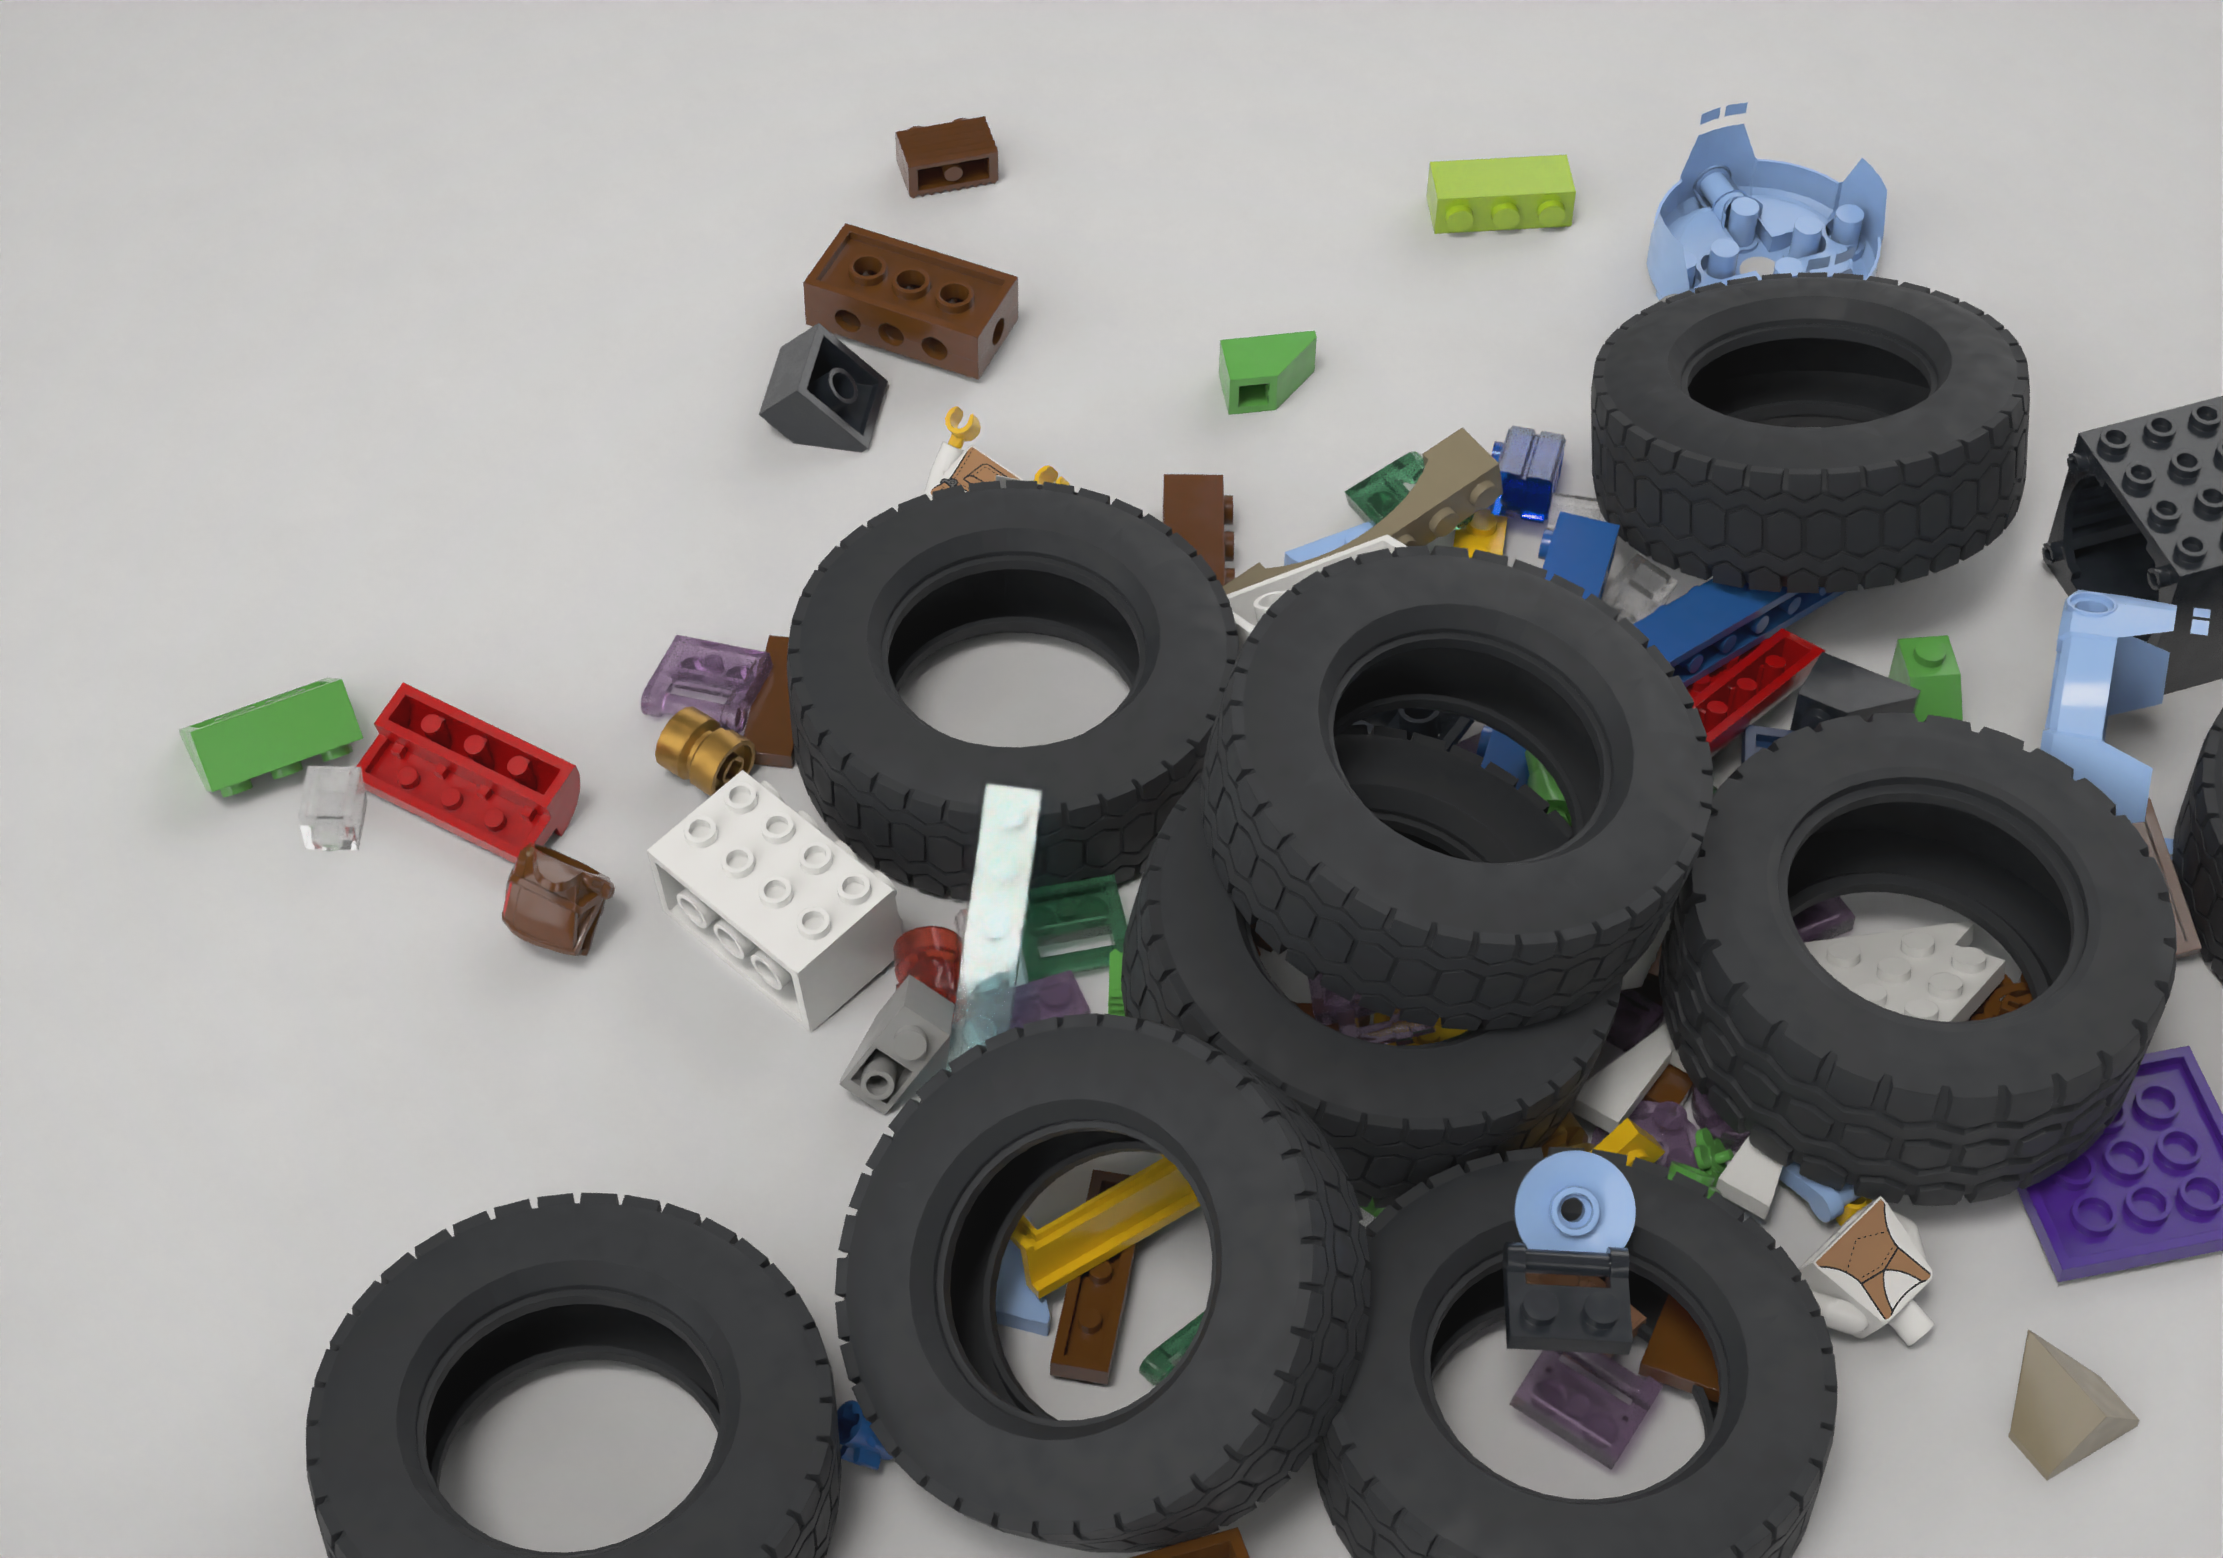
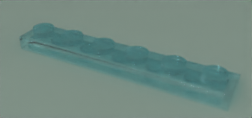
[946,784,1043,1072]

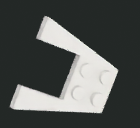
[1570,1023,1783,1220]

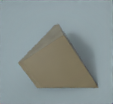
[2008,1329,2140,1481]

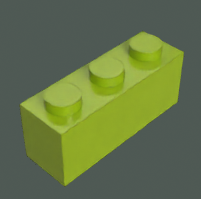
[1426,154,1576,234]

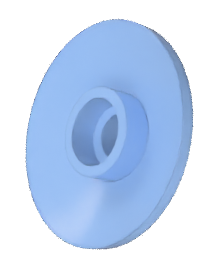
[1514,1150,1636,1253]

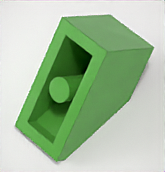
[1888,635,1963,722]

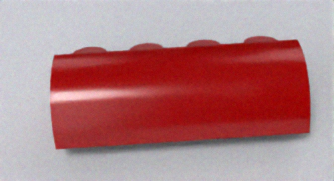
[1686,628,1826,758]
[350,682,580,864]

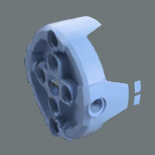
[1646,102,1887,301]
[2040,590,2211,860]

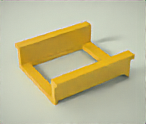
[1010,1154,1201,1299]

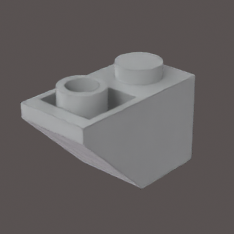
[839,974,955,1114]

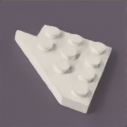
[1804,921,2006,1022]

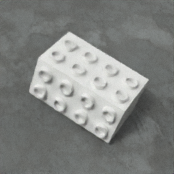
[646,770,905,1033]

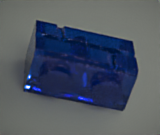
[1488,425,1566,524]

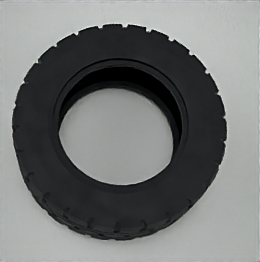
[1658,712,2177,1206]

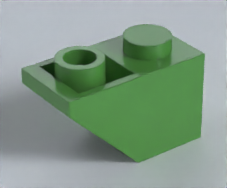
[1219,331,1317,415]

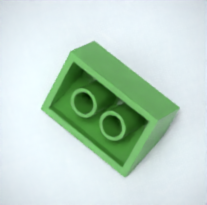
[179,678,363,798]

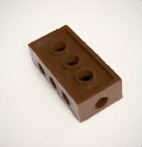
[803,223,1018,380]

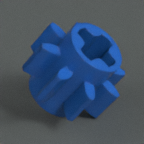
[837,1400,894,1470]

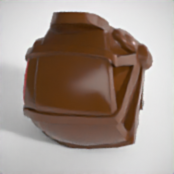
[502,843,615,956]

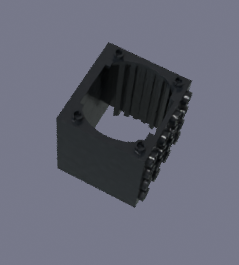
[2042,396,2223,695]

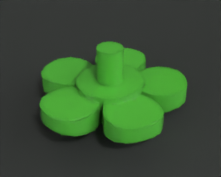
[1694,1128,1734,1187]

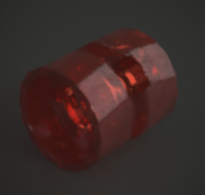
[893,926,969,1026]

